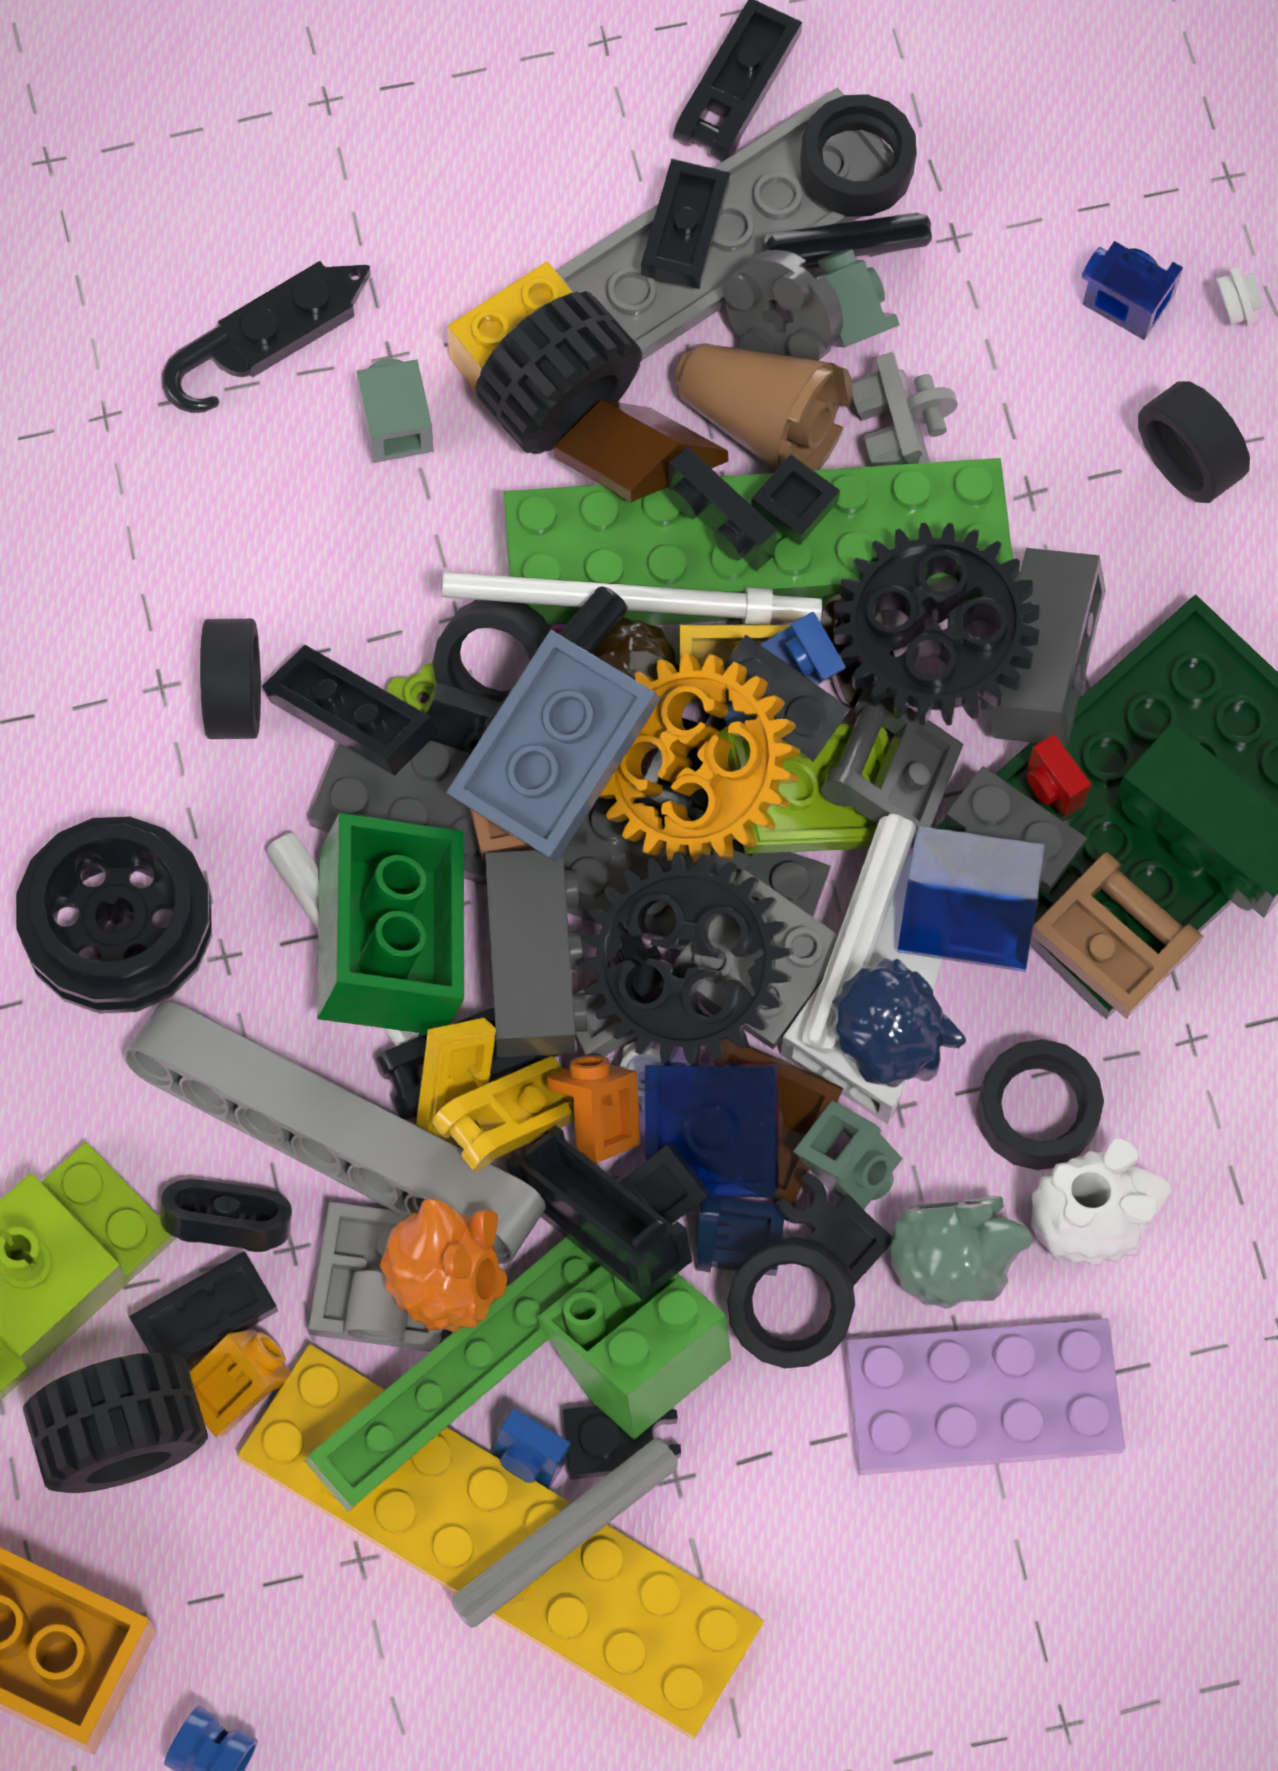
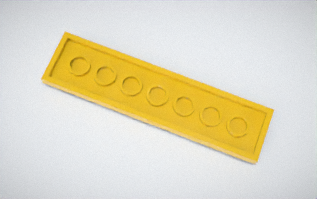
[237,1344,764,1740]

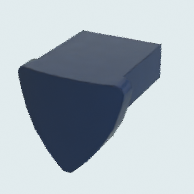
[695,1194,784,1276]

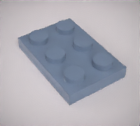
[446,630,661,863]

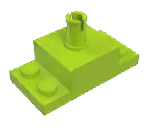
[0,1142,176,1401]

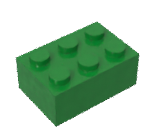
[317,813,464,1034]

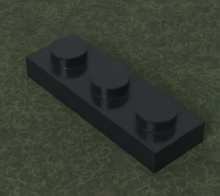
[262,645,438,776]

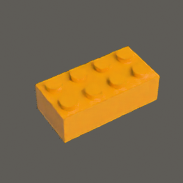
[0,1547,157,1755]

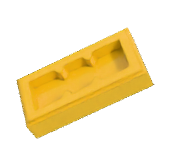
[416,1018,496,1146]

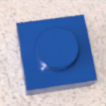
[492,1408,571,1489]

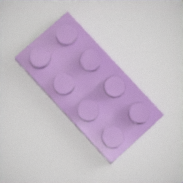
[845,1318,1125,1475]

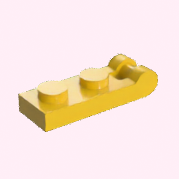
[431,1056,575,1172]

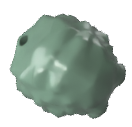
[890,1196,1033,1309]

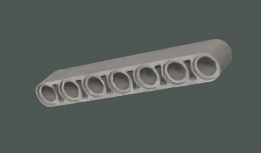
[123,1001,546,1264]

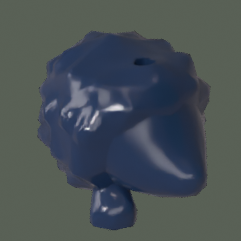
[830,958,966,1088]

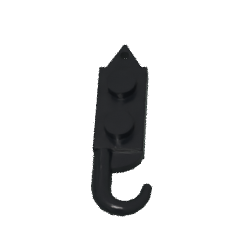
[161,260,371,413]

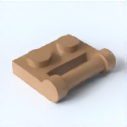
[1030,852,1204,1019]

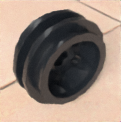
[16,816,212,1014]

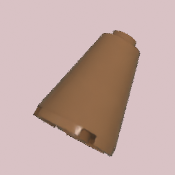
[675,343,852,471]

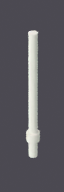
[441,572,822,625]

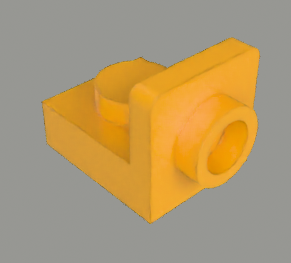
[189,1329,291,1437]

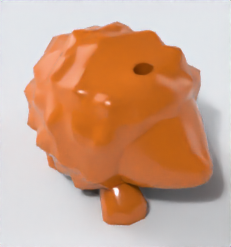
[380,1199,507,1332]

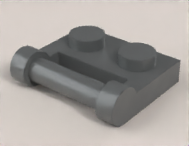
[821,688,964,848]

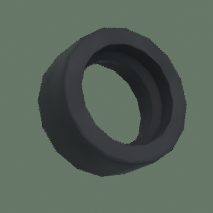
[800,94,917,217]
[1138,381,1250,503]
[432,600,552,702]
[200,618,261,739]
[976,1039,1104,1170]
[727,1237,856,1369]

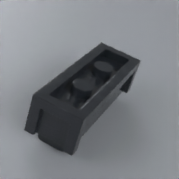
[506,1124,692,1300]

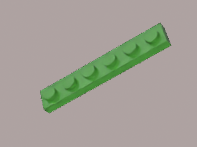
[304,1237,600,1512]

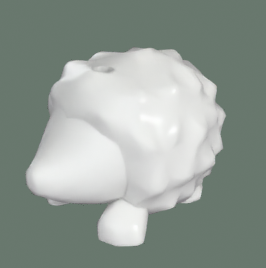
[1031,1138,1171,1265]

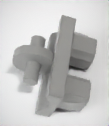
[852,351,958,466]

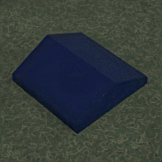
[897,826,1045,972]

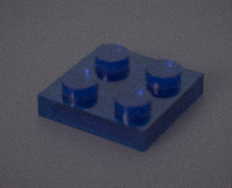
[645,1062,779,1198]

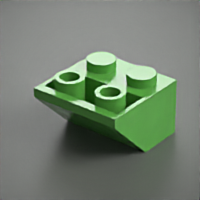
[538,1266,731,1439]

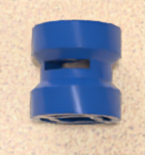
[164,1705,258,1771]

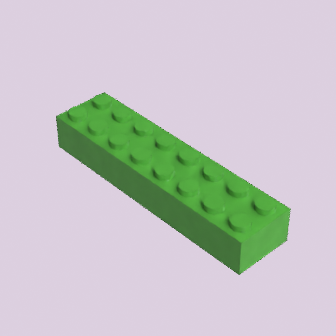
[504,458,1013,626]

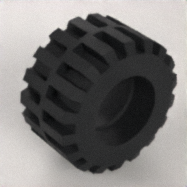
[475,291,642,455]
[23,1352,208,1493]

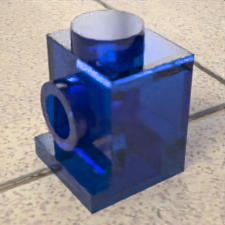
[1081,240,1183,341]

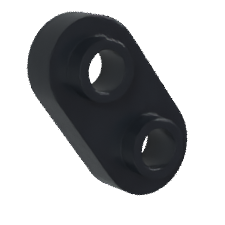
[160,1179,292,1252]

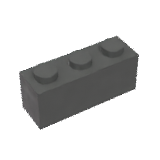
[980,548,1106,747]
[485,850,587,1058]

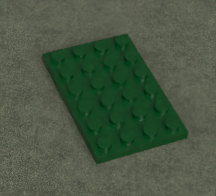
[935,594,1278,1019]

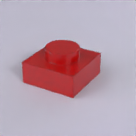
[1027,734,1091,819]

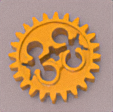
[599,654,800,863]

